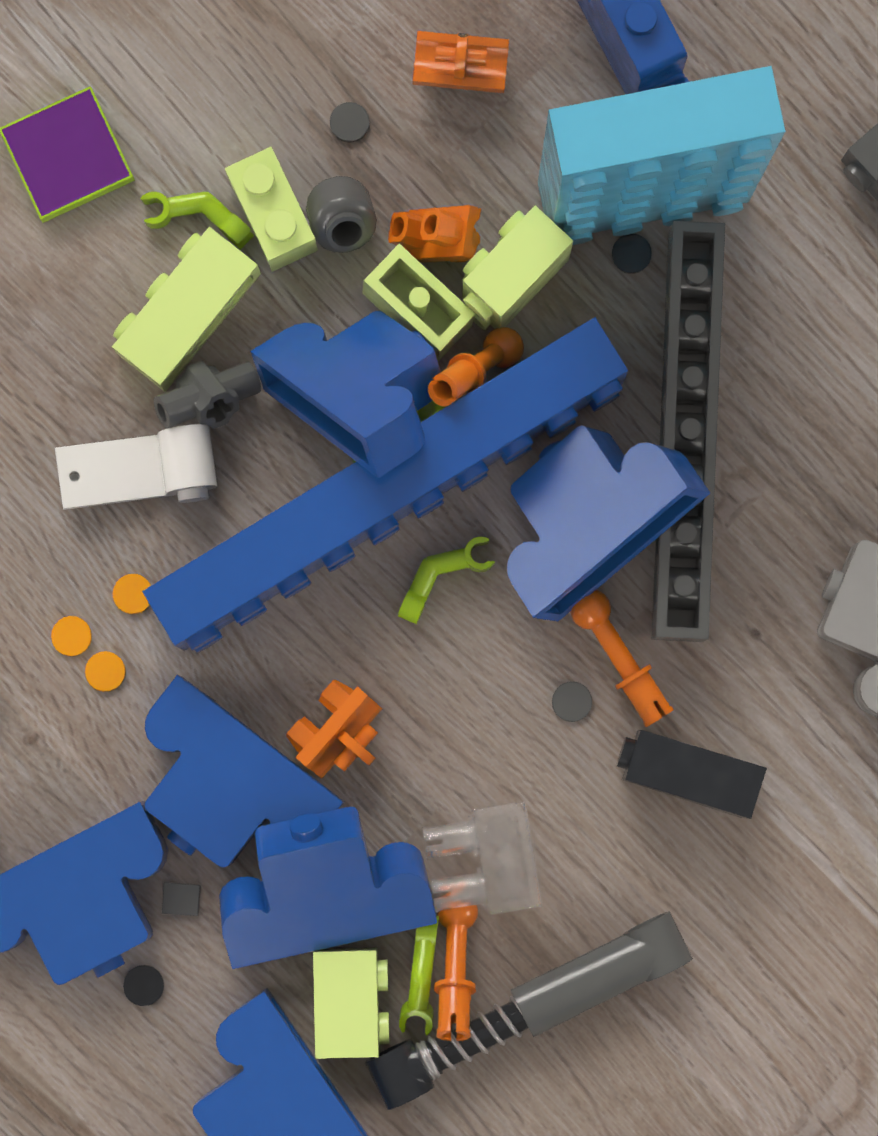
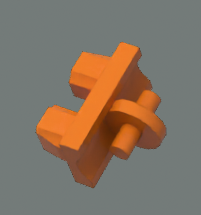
[412,31,509,93]
[388,205,481,263]
[286,680,383,779]

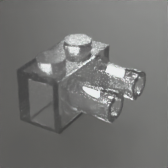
[422,801,543,915]

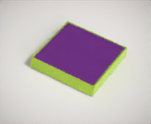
[0,86,135,223]

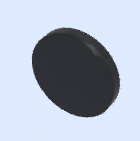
[612,234,652,274]
[123,965,164,1006]

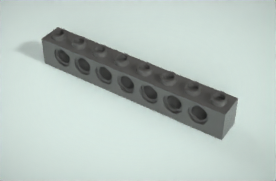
[651,221,725,642]

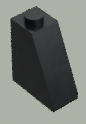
[617,730,767,819]

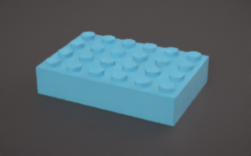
[538,66,786,245]

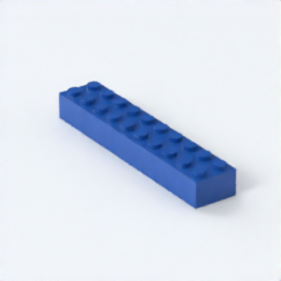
[142,317,628,653]

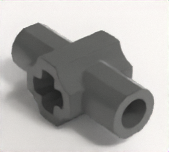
[154,360,261,429]

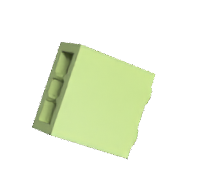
[462,205,573,330]

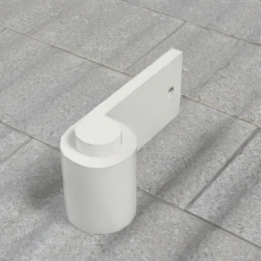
[55,424,218,510]

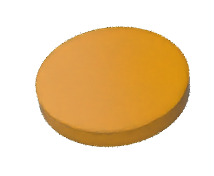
[113,574,151,614]
[51,616,92,656]
[85,651,126,692]

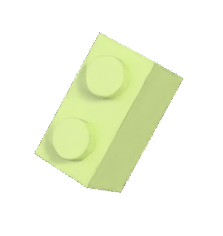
[225,147,318,272]
[362,243,475,361]
[313,948,390,1059]

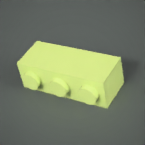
[112,226,261,392]

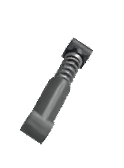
[365,911,693,1110]

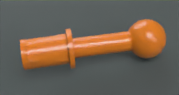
[428,327,524,407]
[570,589,674,727]
[434,890,478,1041]

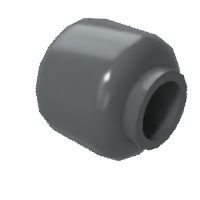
[306,176,377,253]

